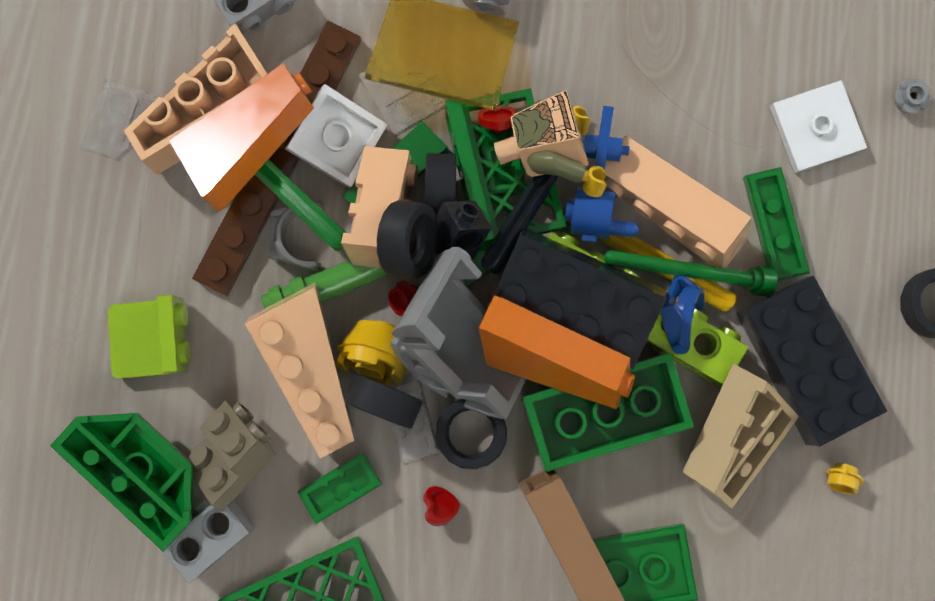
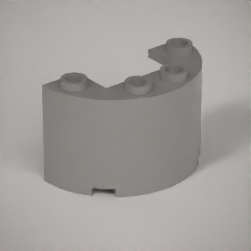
[391,247,526,419]

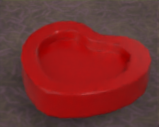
[478,106,517,133]
[423,486,460,527]

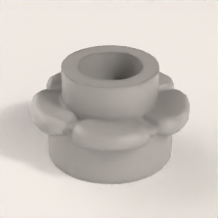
[894,78,931,114]

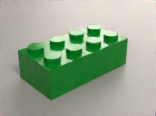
[521,353,694,472]

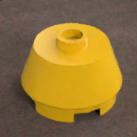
[336,320,409,386]

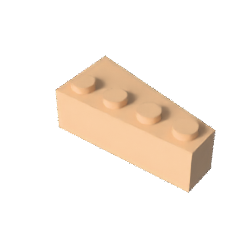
[124,23,267,175]
[604,135,752,268]
[245,282,354,459]

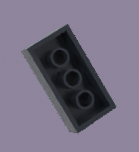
[489,228,667,369]
[736,275,887,447]

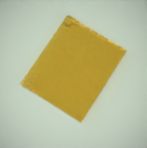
[365,0,519,111]

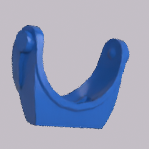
[662,276,704,354]

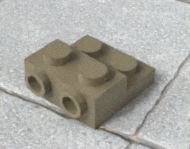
[187,400,276,512]

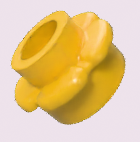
[825,463,864,494]

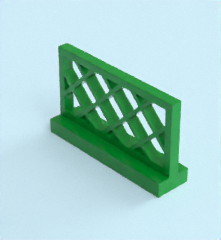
[444,88,566,251]
[218,536,385,601]

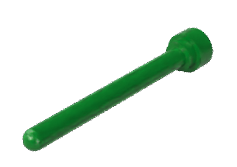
[604,250,778,297]

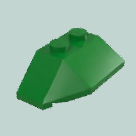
[50,413,194,552]

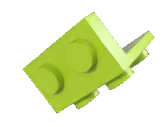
[107,294,191,379]

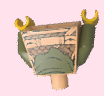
[494,90,606,197]

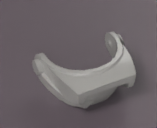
[268,199,324,272]

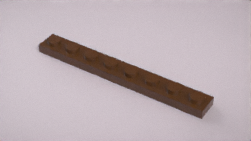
[192,20,361,297]

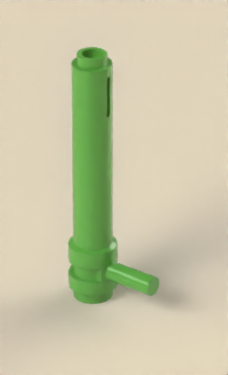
[261,253,438,308]

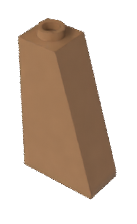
[518,470,624,601]

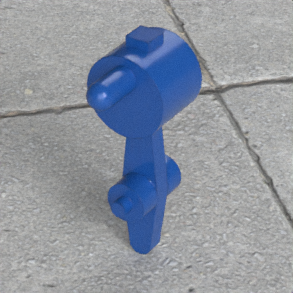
[565,106,639,243]

